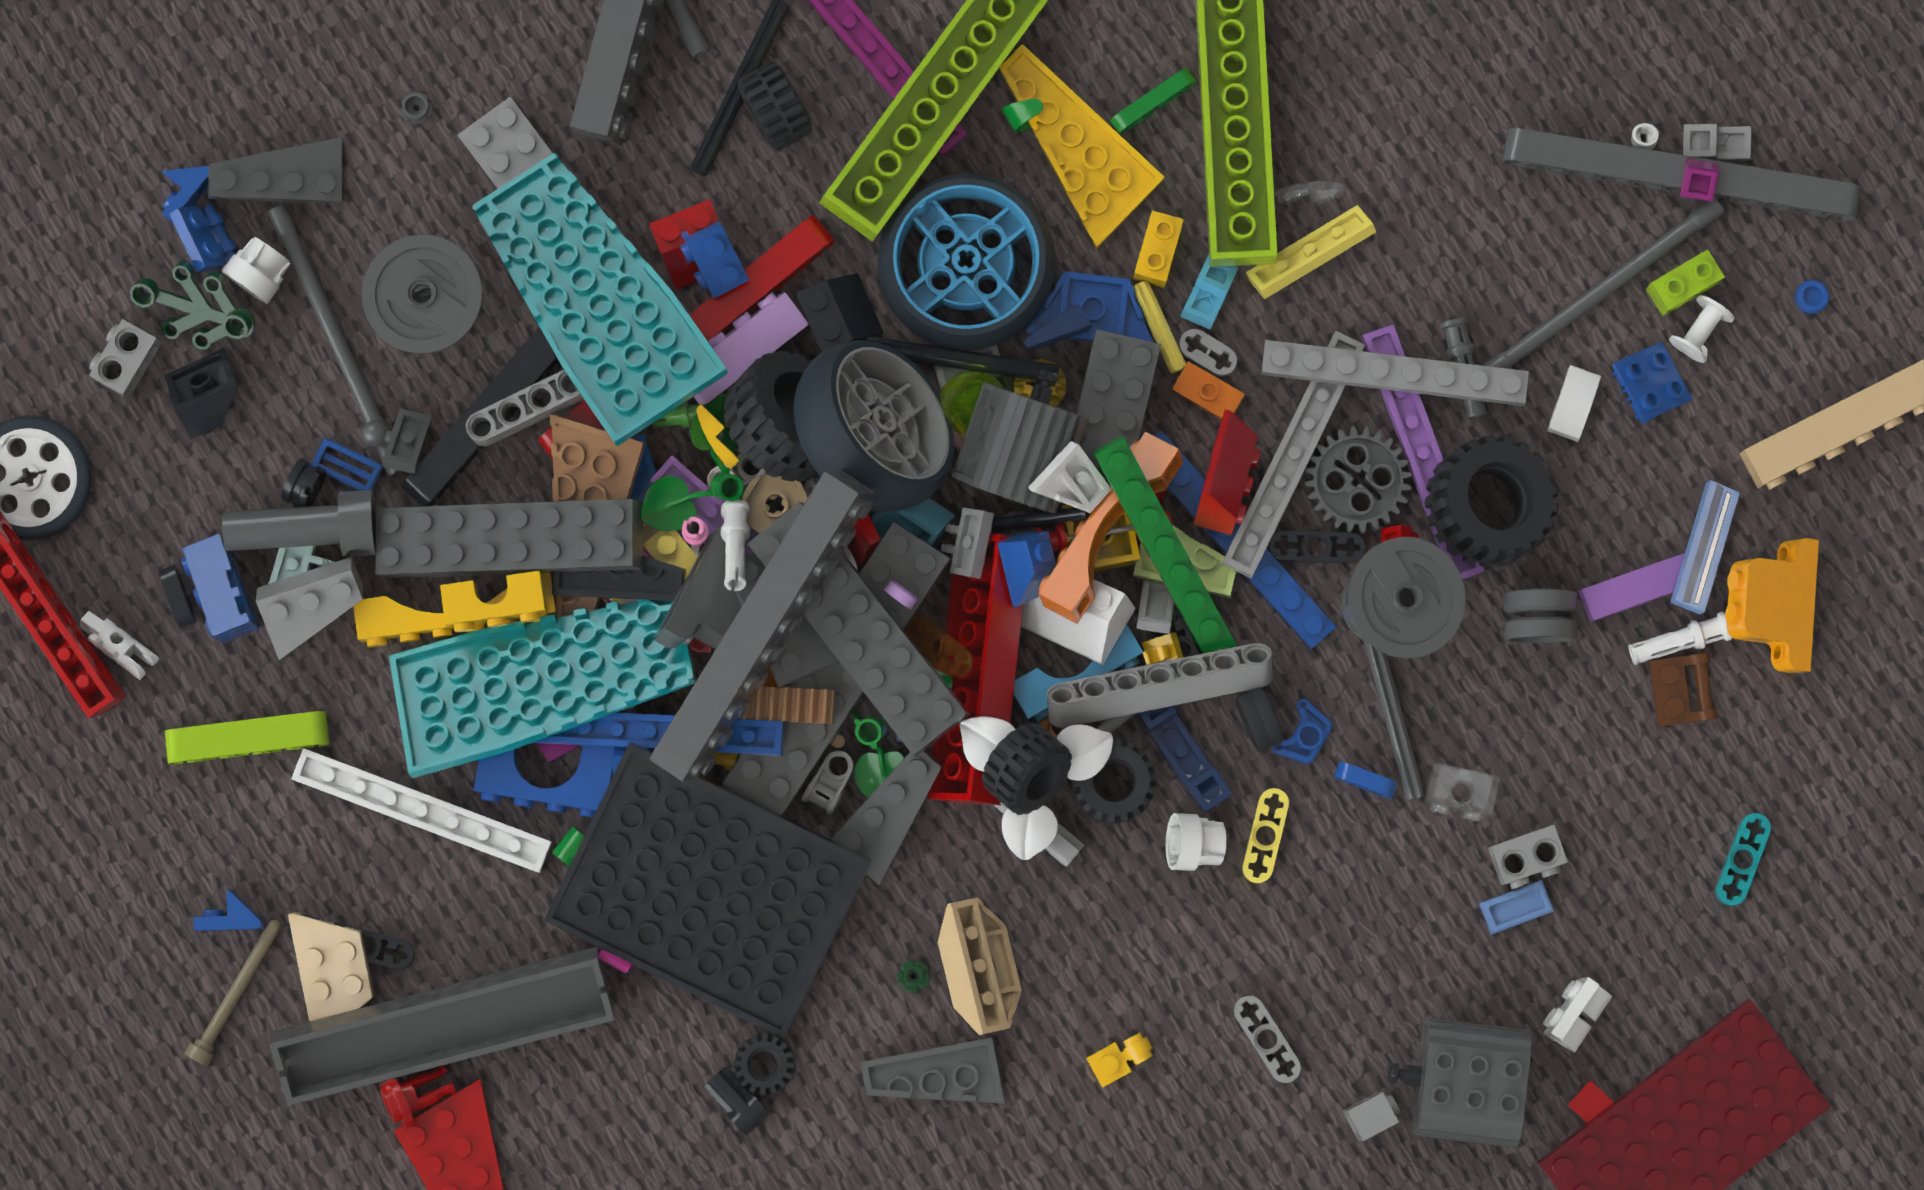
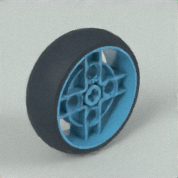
[878,174,1055,350]

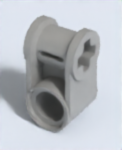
[801,751,855,816]

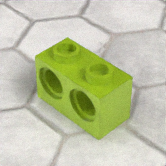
[1646,249,1725,317]

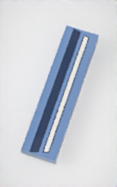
[1671,480,1740,615]

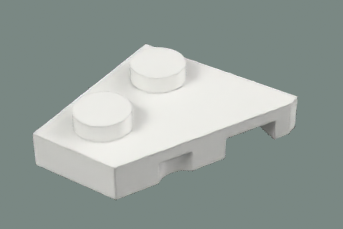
[1028,441,1112,513]

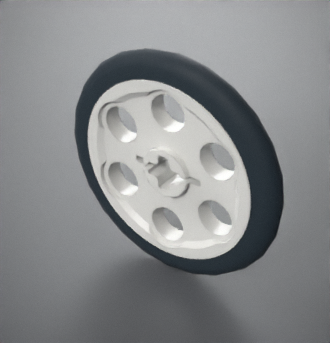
[0,416,91,540]

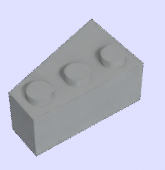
[256,557,363,660]

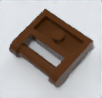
[1648,653,1718,727]

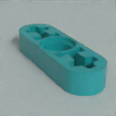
[1715,813,1771,906]

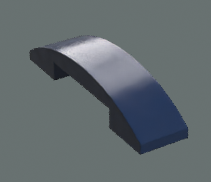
[1137,706,1233,813]

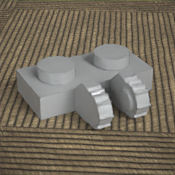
[941,507,994,579]

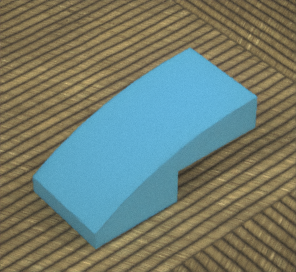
[1180,255,1239,330]

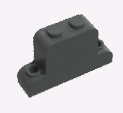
[653,524,741,650]

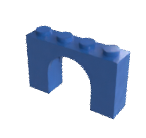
[473,746,614,818]

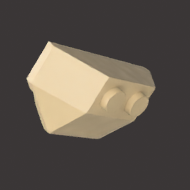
[938,897,1022,1035]

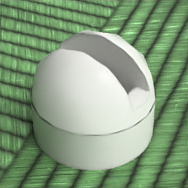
[1631,123,1659,150]

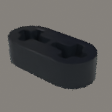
[159,564,197,628]

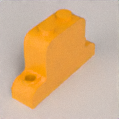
[1725,538,1819,673]

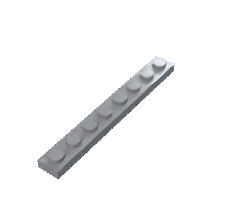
[1222,331,1365,579]
[1261,340,1529,406]

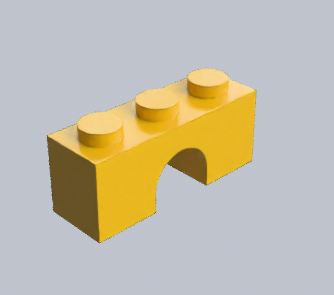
[440,571,548,632]

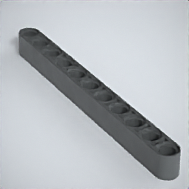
[1503,128,1861,221]

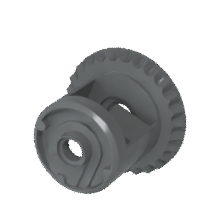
[362,234,483,354]
[1341,537,1466,659]

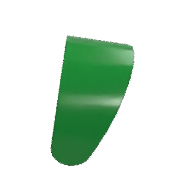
[1001,98,1043,134]

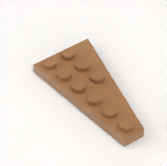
[550,414,646,618]

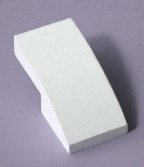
[1547,365,1601,442]

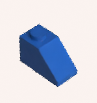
[997,531,1056,607]

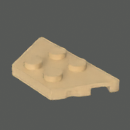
[288,912,374,1022]

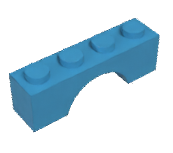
[1013,624,1143,723]

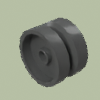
[1503,588,1578,643]

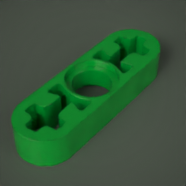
[1110,68,1197,135]

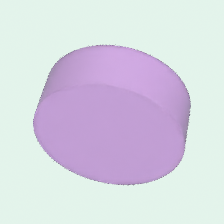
[884,580,918,610]

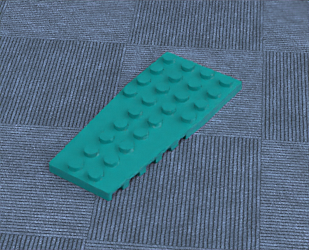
[473,153,728,446]
[389,599,697,778]

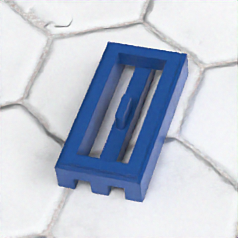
[311,437,384,490]

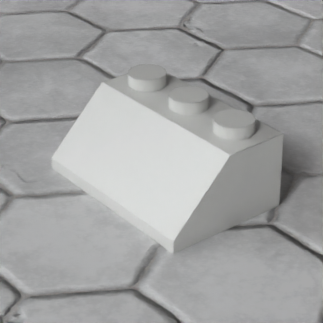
[1021,562,1135,665]

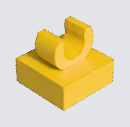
[1142,632,1184,665]

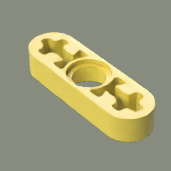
[1242,788,1289,883]

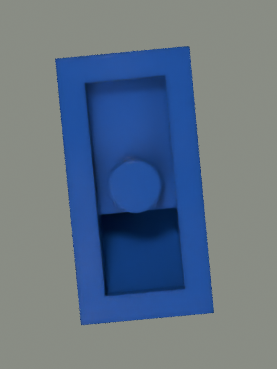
[161,166,208,224]
[194,889,266,931]

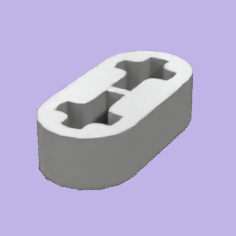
[1179,329,1237,377]

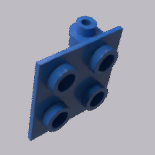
[1612,341,1693,424]

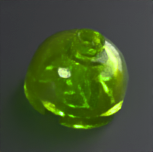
[940,371,1003,436]

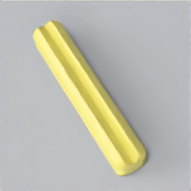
[1133,281,1186,374]

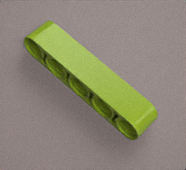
[164,711,330,765]

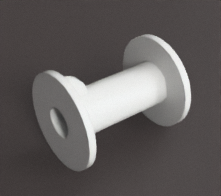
[1669,295,1735,363]

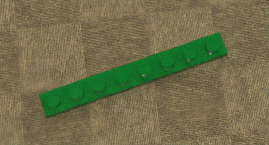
[1092,436,1237,654]

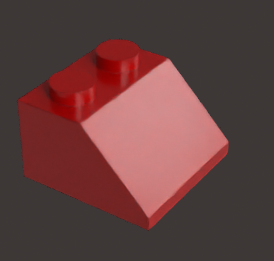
[649,199,719,290]

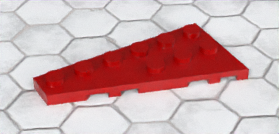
[394,1079,504,1190]

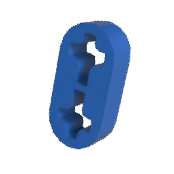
[1333,761,1398,799]

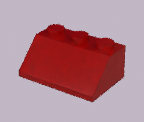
[1193,409,1261,535]

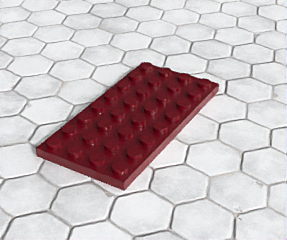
[1537,999,1830,1190]

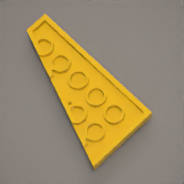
[1000,44,1165,249]

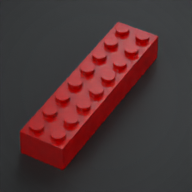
[927,534,1023,805]

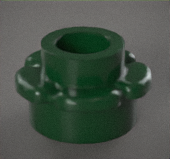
[897,960,930,993]

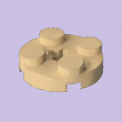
[742,474,808,534]

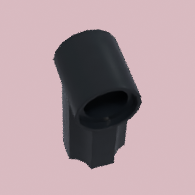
[704,1067,771,1136]

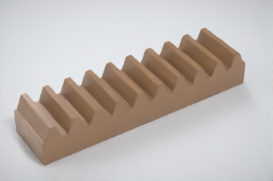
[736,686,836,725]

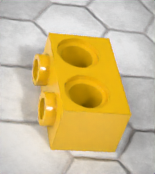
[1133,210,1184,288]

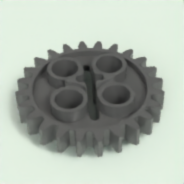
[1304,426,1412,534]

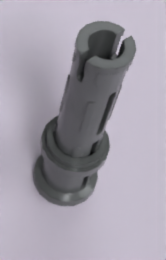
[1439,317,1488,419]

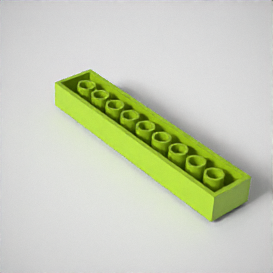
[819,0,1048,242]
[1195,0,1277,267]

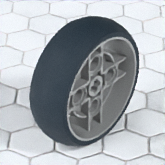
[793,340,954,512]

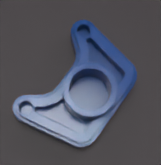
[1272,699,1332,764]

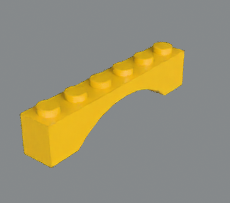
[353,573,557,647]

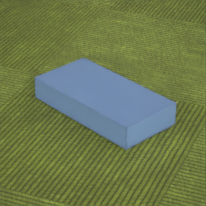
[1479,880,1554,935]

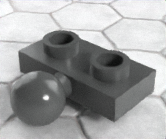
[362,408,432,474]

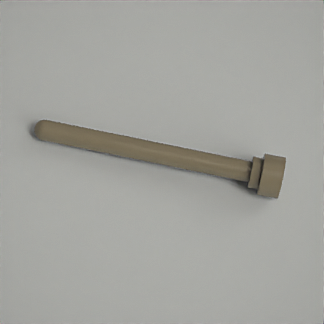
[184,920,281,1067]

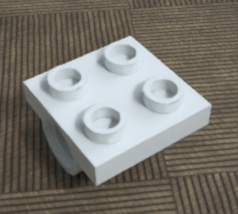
[1543,977,1612,1053]

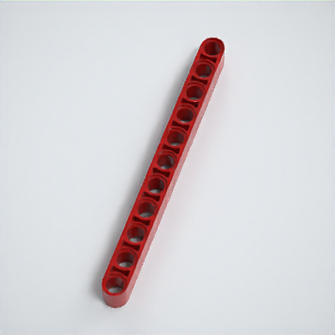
[538,215,836,460]

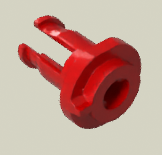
[380,1065,456,1127]

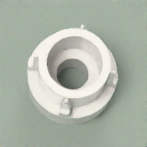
[221,237,290,304]
[1166,813,1226,871]

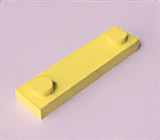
[1246,205,1376,300]

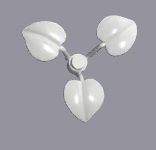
[960,716,1113,860]

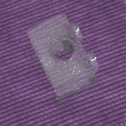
[1423,763,1500,822]

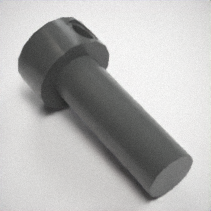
[222,490,377,557]

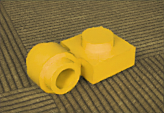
[1086,1032,1153,1088]

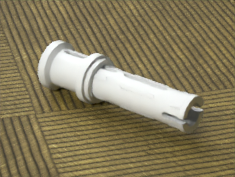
[721,499,751,591]
[1628,612,1732,665]

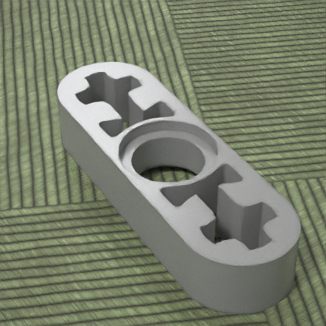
[1234,996,1301,1083]

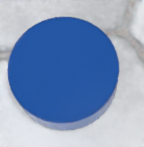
[1795,280,1829,314]

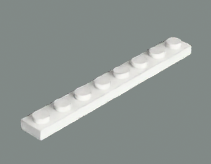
[291,748,552,873]

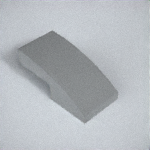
[1683,124,1752,161]

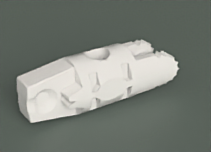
[80,611,159,680]

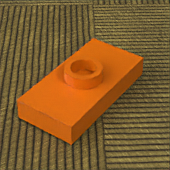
[1171,361,1245,420]

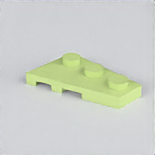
[1133,526,1236,598]

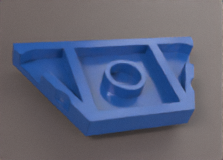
[1026,271,1153,342]

